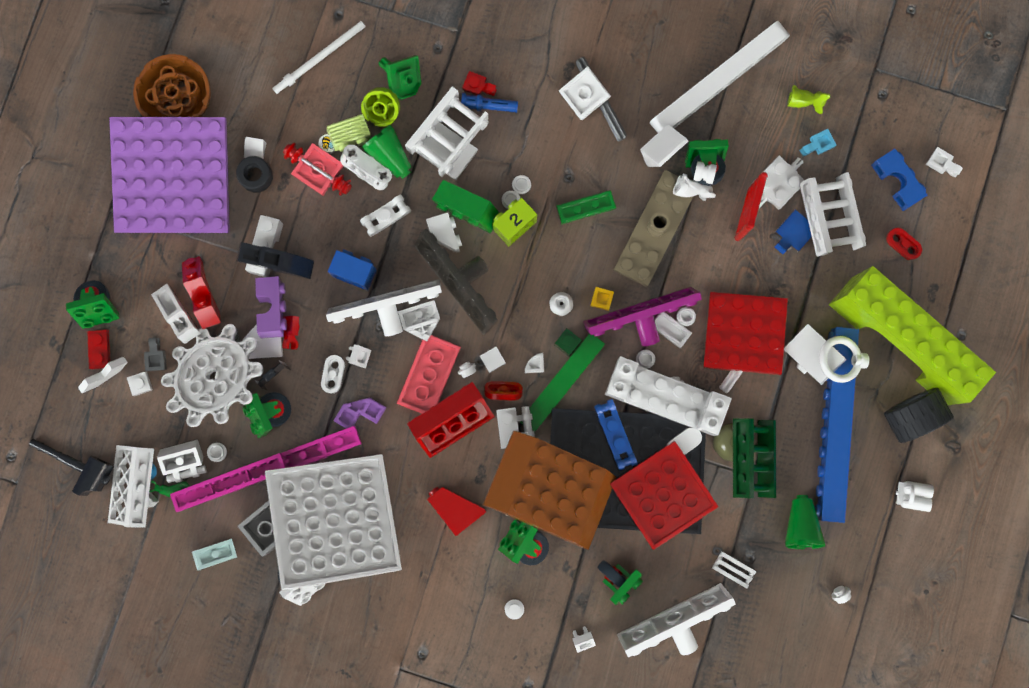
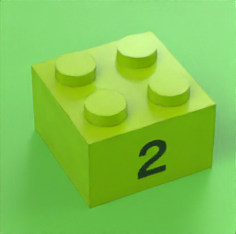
[493,198,537,247]

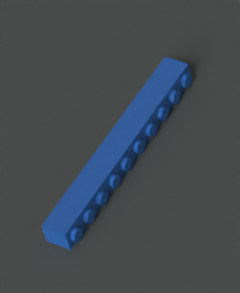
[815,327,859,523]

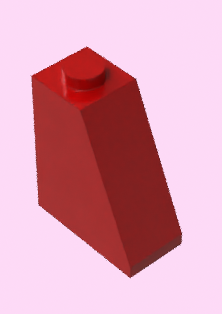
[427,486,487,536]

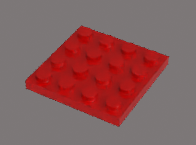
[703,292,788,375]
[610,441,718,550]

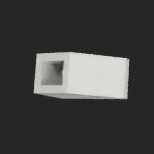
[426,213,462,253]

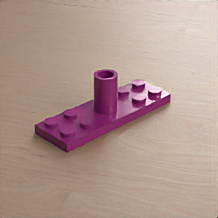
[583,287,702,346]

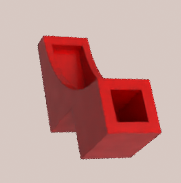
[182,256,221,329]

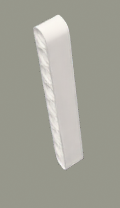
[650,21,790,133]

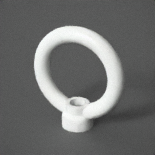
[819,336,869,383]

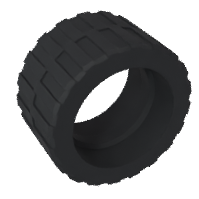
[884,388,954,443]

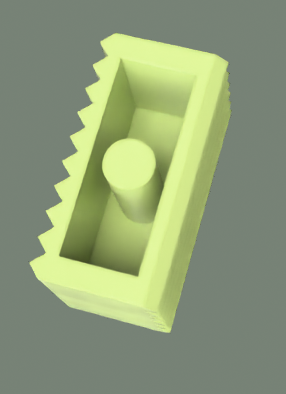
[327,114,371,152]

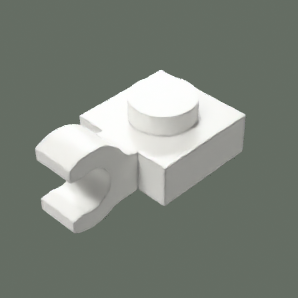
[926,147,963,177]

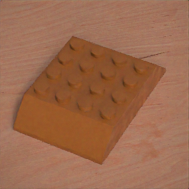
[483,431,617,550]

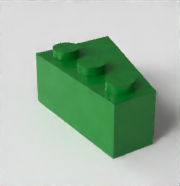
[432,180,500,234]

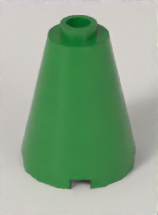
[361,125,412,179]
[785,495,825,549]

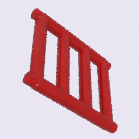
[734,172,768,241]

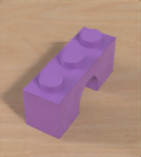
[255,276,287,339]

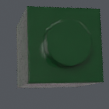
[554,328,581,357]

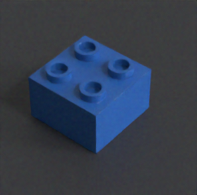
[328,249,377,291]

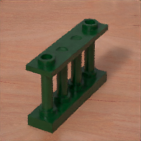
[733,418,776,498]

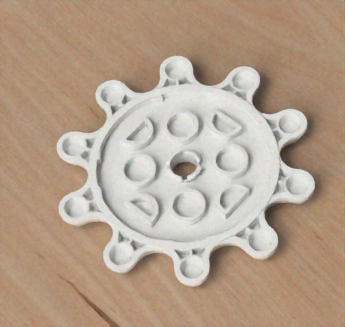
[161,324,264,427]

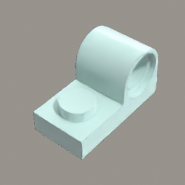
[192,539,237,571]

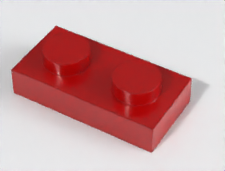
[87,330,110,370]

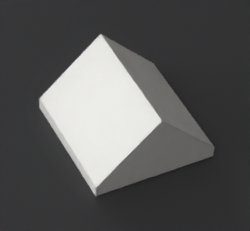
[640,124,688,167]

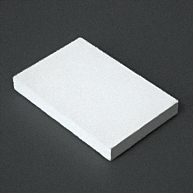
[415,122,478,180]

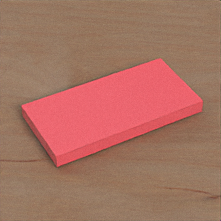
[397,335,461,414]

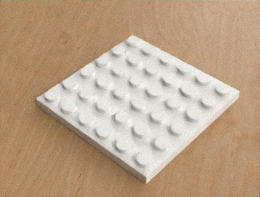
[265,454,402,591]

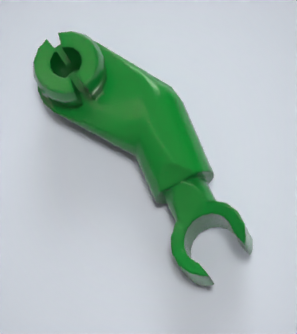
[149,480,190,497]

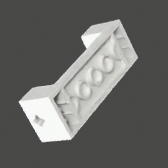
[605,356,732,436]

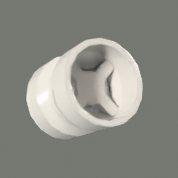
[693,161,717,184]

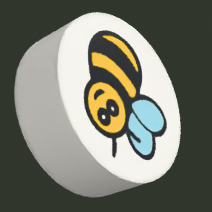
[318,134,335,154]

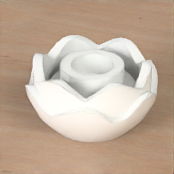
[550,292,573,316]

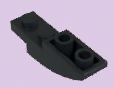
[236,242,314,279]

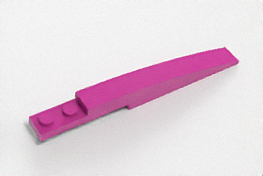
[170,426,362,513]

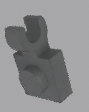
[144,338,167,371]

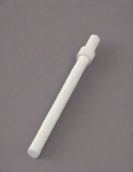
[272,21,365,94]

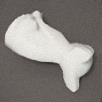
[673,174,716,201]

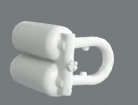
[895,481,934,512]

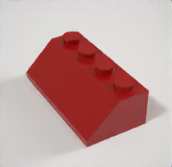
[407,382,495,458]

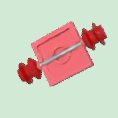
[283,143,352,196]

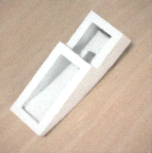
[151,284,200,344]

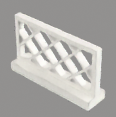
[108,445,154,527]

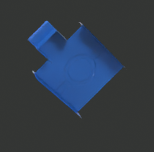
[774,209,812,255]

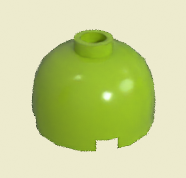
[361,87,400,127]

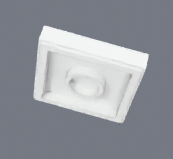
[559,66,611,120]

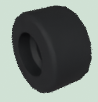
[236,156,273,193]

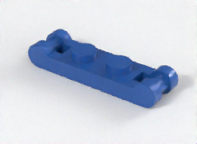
[594,399,638,471]

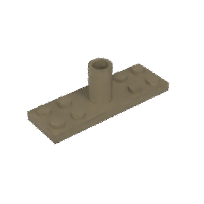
[614,170,694,287]

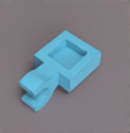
[799,129,836,157]

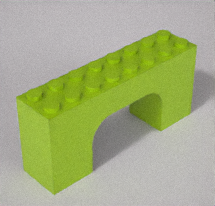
[828,266,996,405]

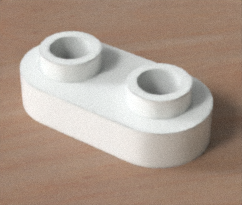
[321,355,345,394]

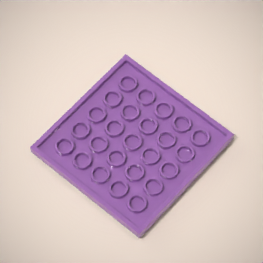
[109,117,230,233]

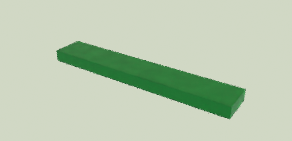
[519,334,605,433]

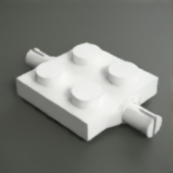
[752,155,805,210]

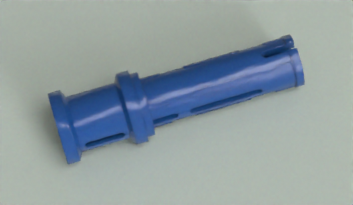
[461,93,518,113]

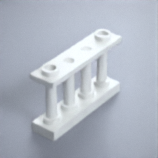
[405,87,489,177]
[799,172,866,257]

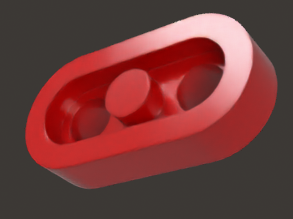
[886,228,922,260]
[484,381,523,401]

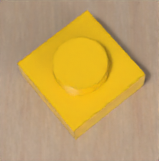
[590,287,614,311]

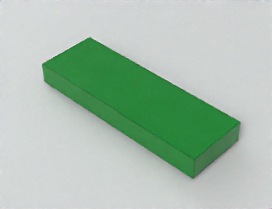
[556,190,616,224]

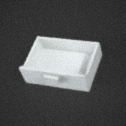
[784,324,846,385]

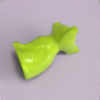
[787,85,830,114]

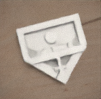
[398,300,440,341]
[242,324,283,359]

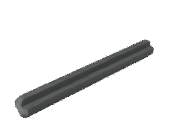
[576,57,627,141]

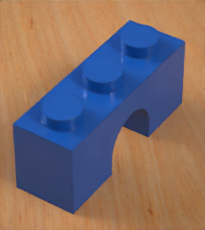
[871,149,927,211]

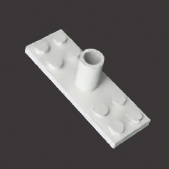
[326,280,442,336]
[617,583,736,657]

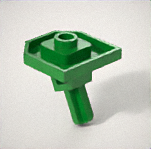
[378,55,422,100]

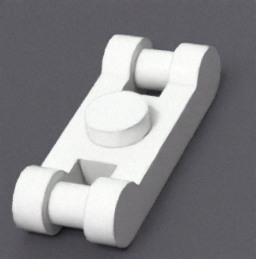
[360,195,411,237]

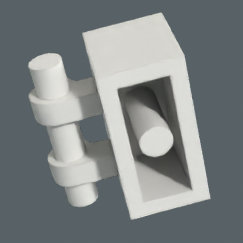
[496,406,535,449]
[157,440,207,483]

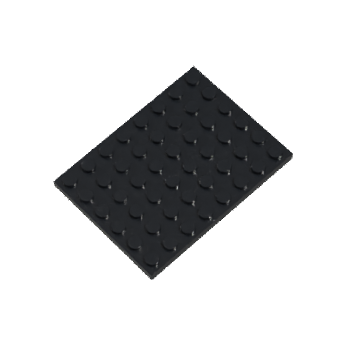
[550,408,706,534]

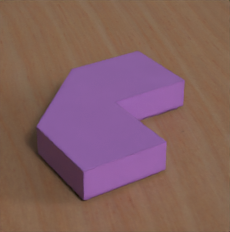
[334,398,387,429]

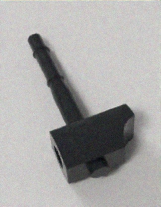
[29,439,114,496]

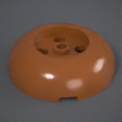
[133,54,211,117]

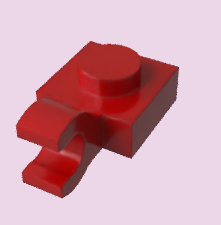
[462,71,497,96]
[282,316,300,350]

